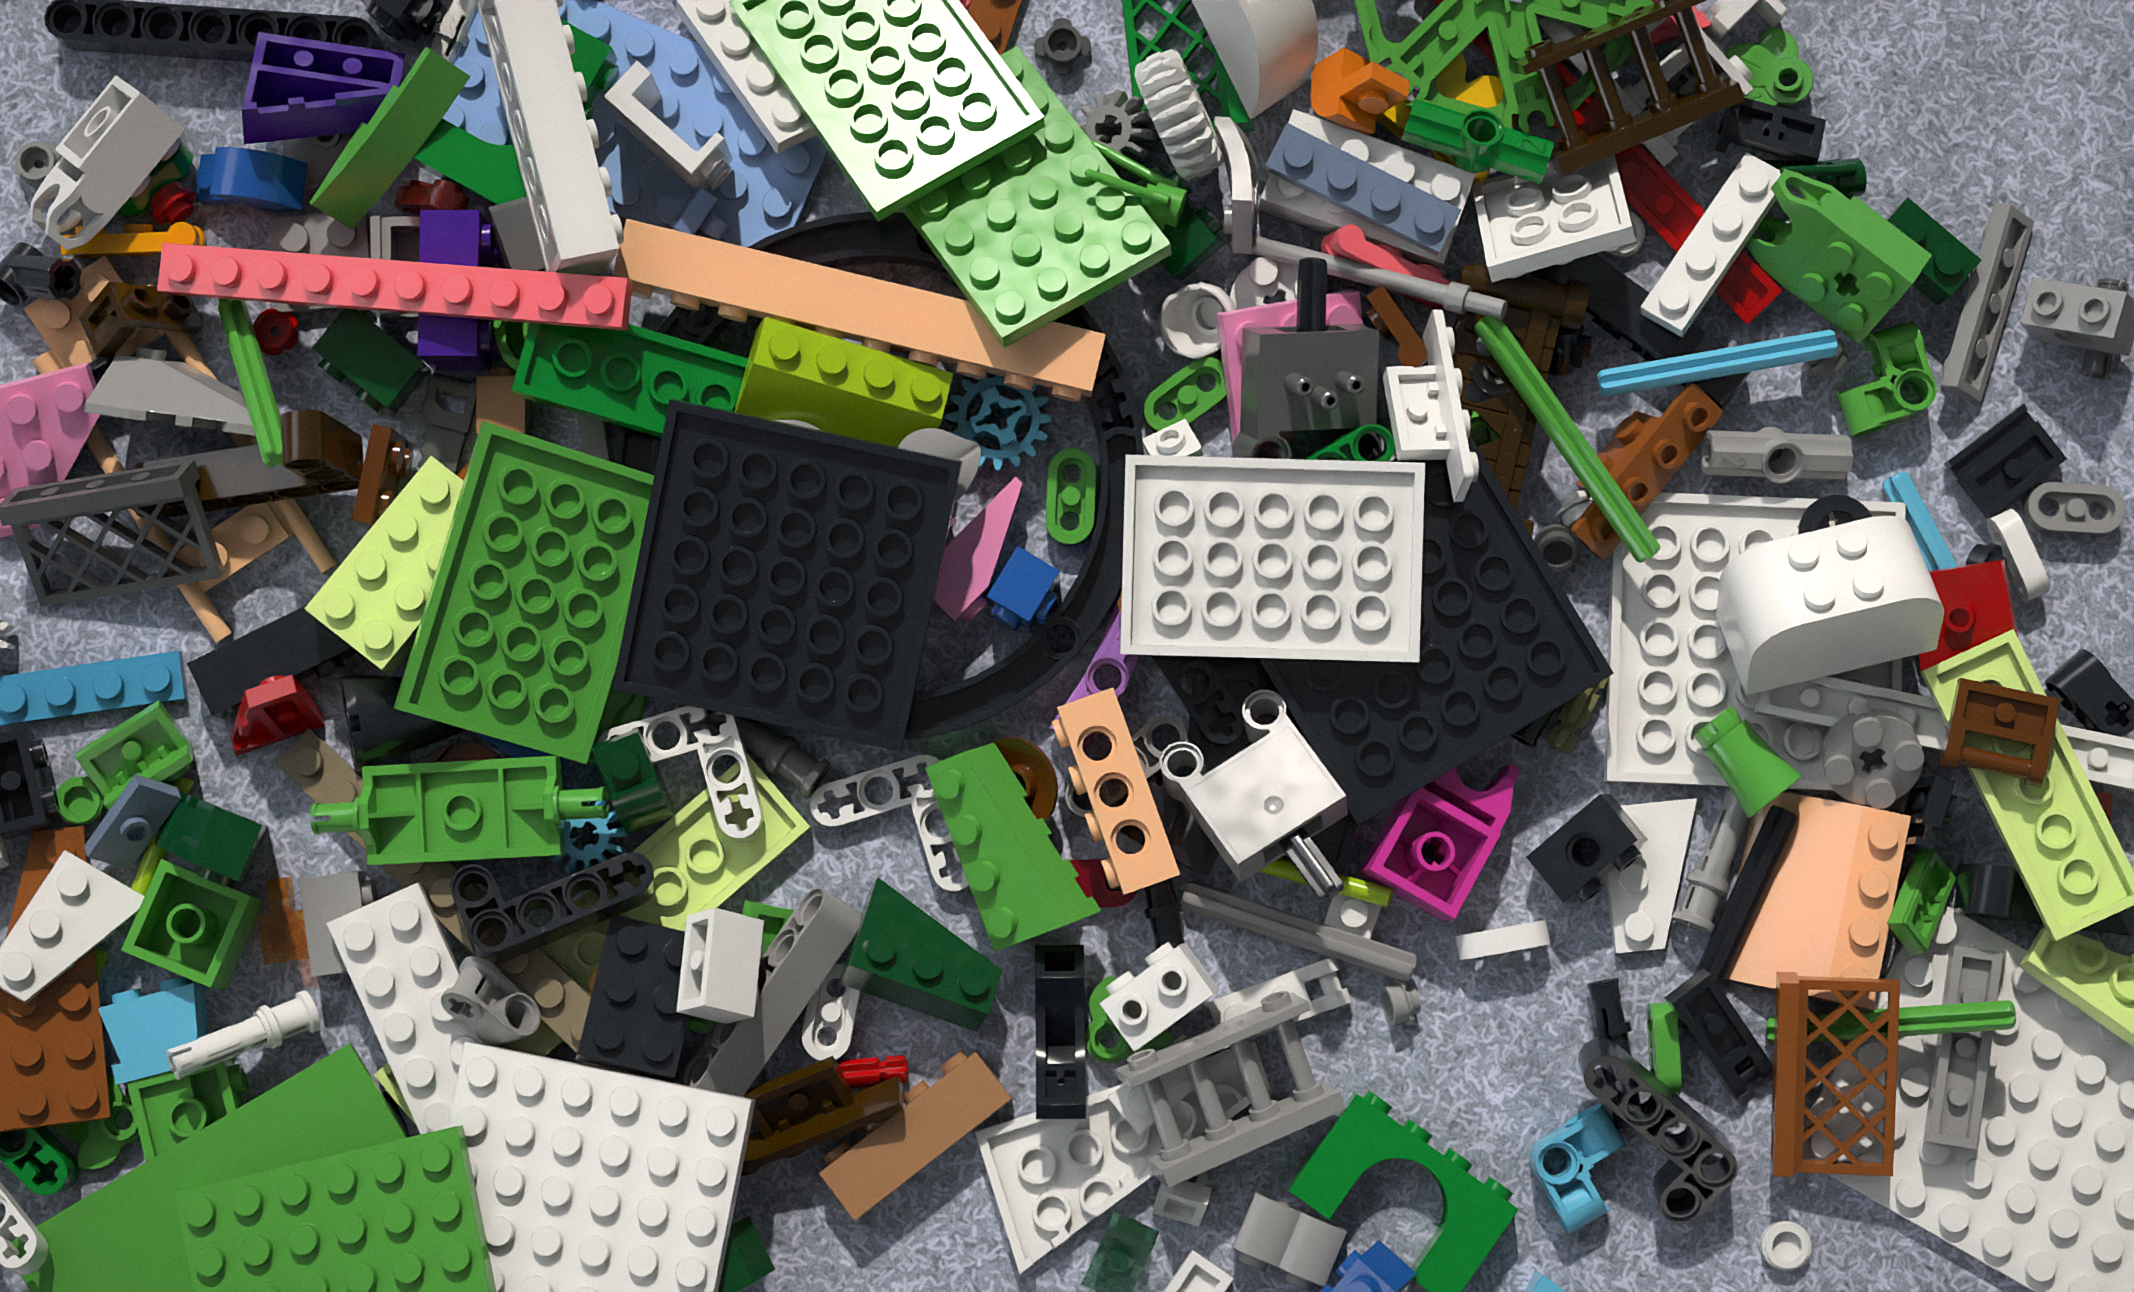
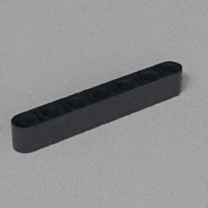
[44,0,384,63]

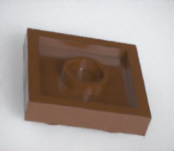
[351,424,414,531]

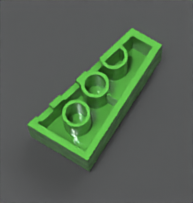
[925,743,1101,952]

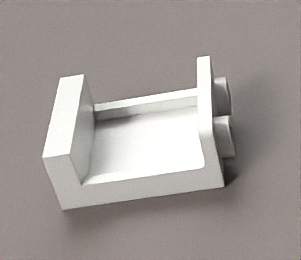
[604,60,733,190]

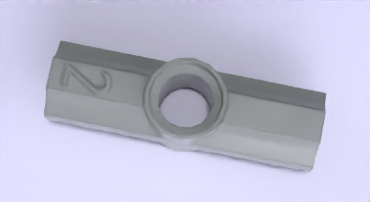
[1699,426,1854,484]

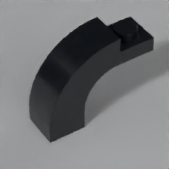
[1035,945,1086,1119]

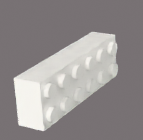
[477,0,624,275]

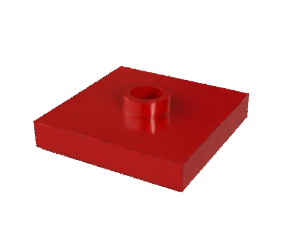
[1918,559,2019,671]

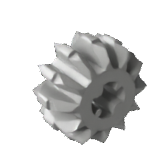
[1078,90,1158,172]

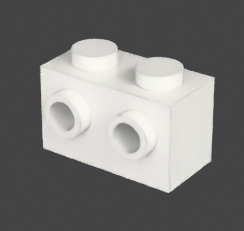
[676,908,764,1024]
[1099,942,1220,1052]

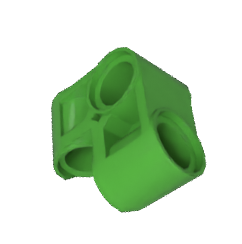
[1836,321,1937,438]

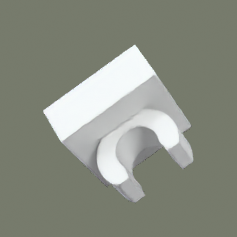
[1152,1172,1212,1227]

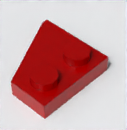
[230,675,325,756]

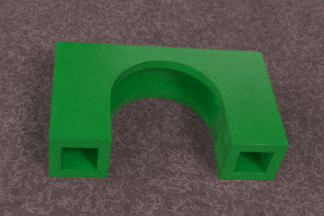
[413,18,619,207]
[1286,1090,1519,1292]

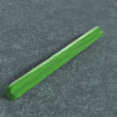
[1474,316,1660,563]

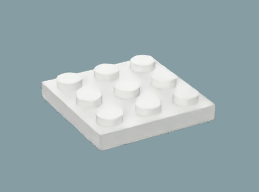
[1472,154,1636,282]

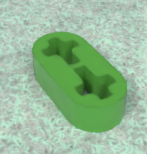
[1646,1002,1682,1096]

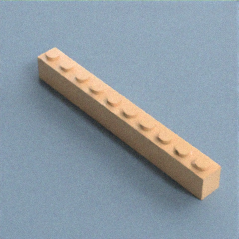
[612,219,1106,402]

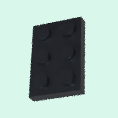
[575,914,690,1082]

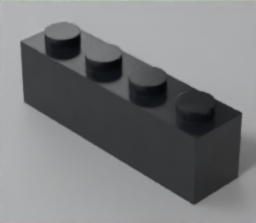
[187,605,365,722]

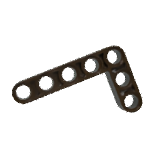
[133,410,364,518]

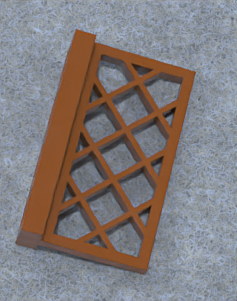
[1770,971,1900,1177]

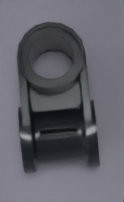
[2044,649,2134,737]

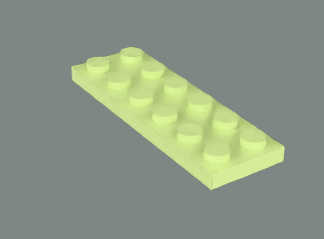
[1920,629,2134,941]

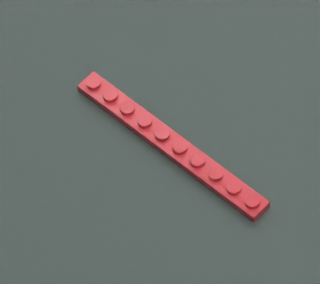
[157,243,633,331]

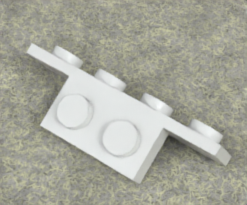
[1383,310,1479,502]

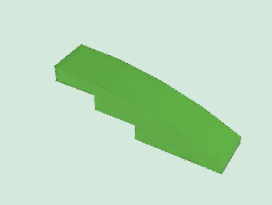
[309,47,471,230]

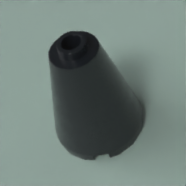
[340,674,466,770]

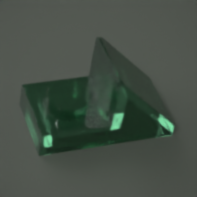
[1081,1212,1159,1292]

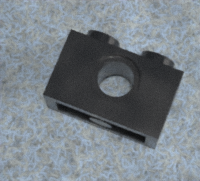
[1526,794,1648,903]

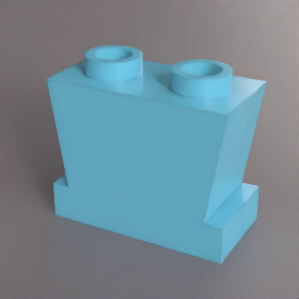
[98,977,208,1085]

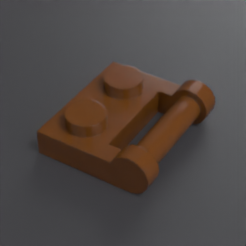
[1366,285,1428,368]
[1940,678,2061,787]

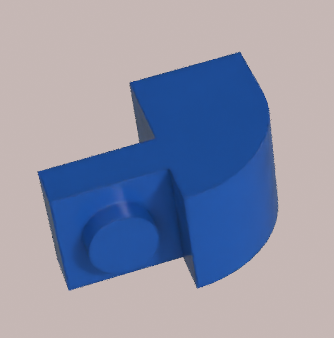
[195,147,308,212]

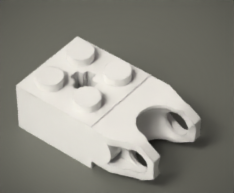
[30,76,185,250]

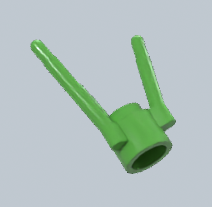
[1085,141,1187,233]

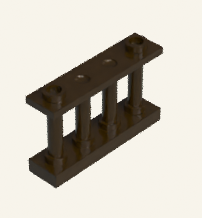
[1514,0,1745,175]

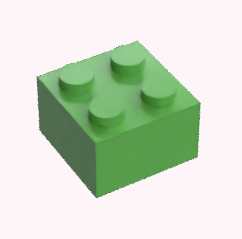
[121,859,265,991]

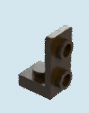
[79,281,204,357]

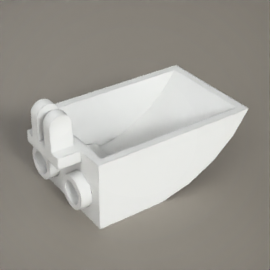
[1192,0,1318,120]

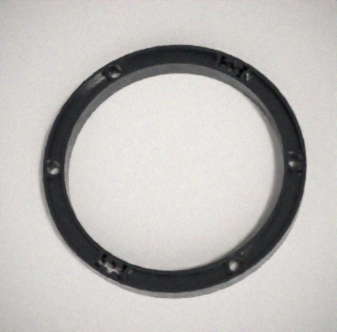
[614,212,1144,741]

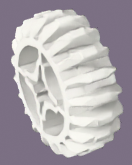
[1134,49,1224,181]

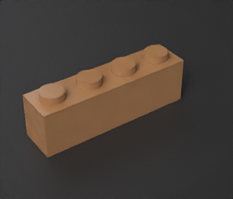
[819,1049,1012,1221]

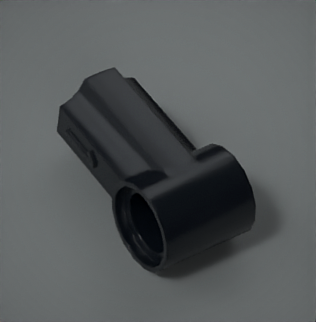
[0,242,82,307]

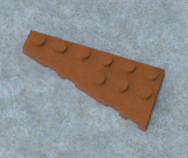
[0,826,111,1133]

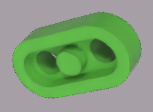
[1144,357,1227,433]
[1046,448,1096,546]

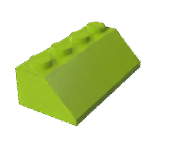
[734,317,954,447]

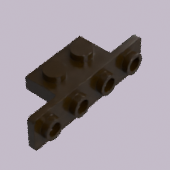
[741,1056,903,1176]

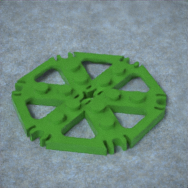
[1354,0,1654,134]

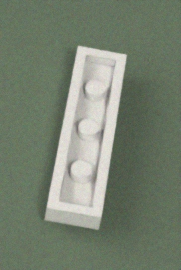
[676,0,817,154]
[1640,152,1787,337]

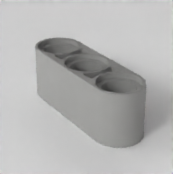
[1065,716,1188,819]

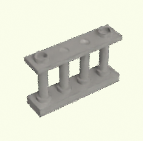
[1115,991,1346,1188]

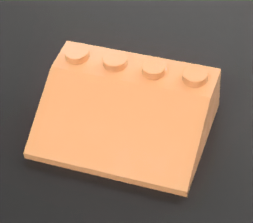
[1724,792,1911,1009]

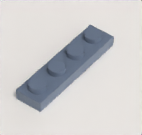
[1264,123,1461,256]

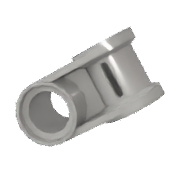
[441,956,540,1048]

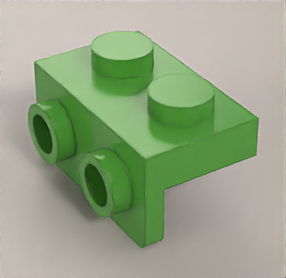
[75,700,193,811]

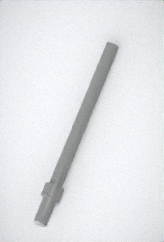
[1229,235,1508,320]

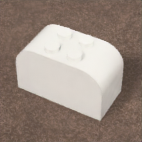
[1716,516,1944,695]

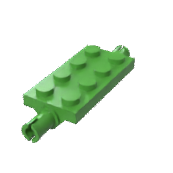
[310,756,609,865]

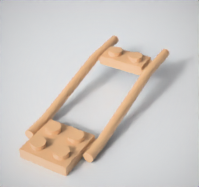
[23,255,338,644]

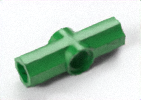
[1401,99,1554,184]

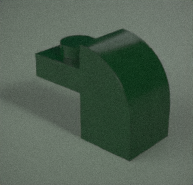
[592,728,675,834]

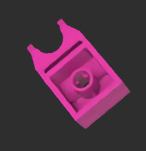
[1358,763,1521,921]

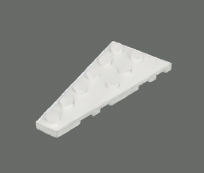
[975,1041,1271,1274]

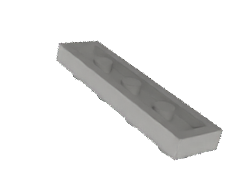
[1941,203,2034,402]
[1923,945,2004,1150]

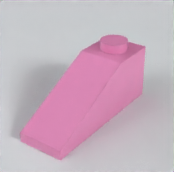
[934,477,1023,625]

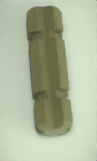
[1546,677,1609,754]

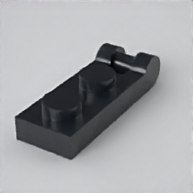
[1664,968,1773,1101]

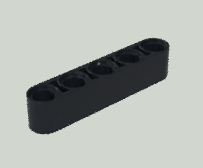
[1531,253,1751,411]

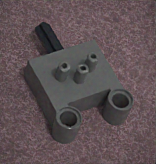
[1233,257,1382,460]

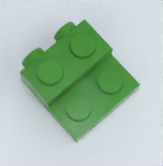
[127,1058,248,1162]

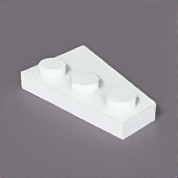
[1606,798,1697,953]
[0,850,145,1004]

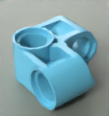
[1529,1103,1627,1235]

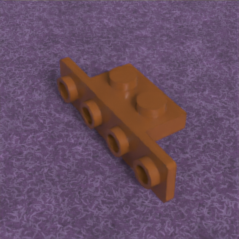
[1571,383,1723,560]

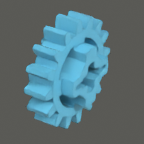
[946,374,1051,473]

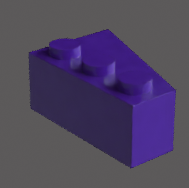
[242,32,405,145]

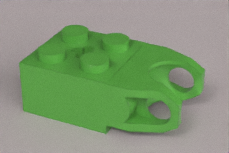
[1745,169,1932,344]

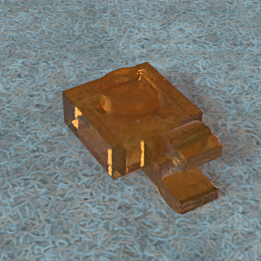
[257,876,309,965]

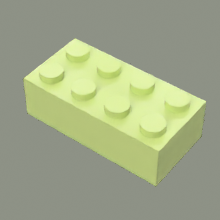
[304,456,464,677]

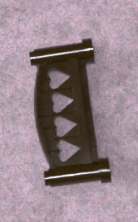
[1452,263,1590,537]

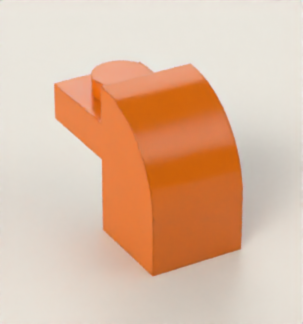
[1310,47,1410,135]

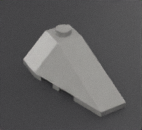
[84,347,281,436]

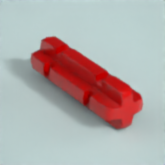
[839,1055,909,1088]

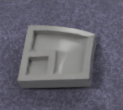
[1214,117,1259,254]

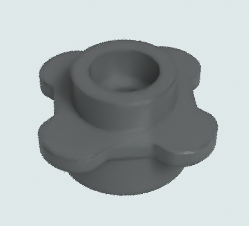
[1034,18,1091,75]

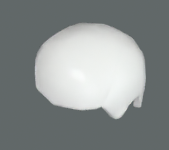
[1158,282,1236,359]

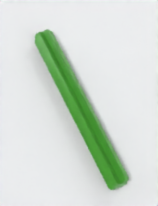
[218,298,283,468]
[1766,1000,2016,1045]

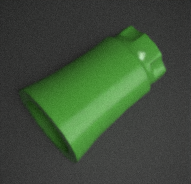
[1694,706,1803,819]

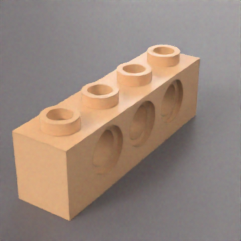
[1051,687,1180,895]

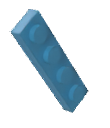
[0,651,188,727]

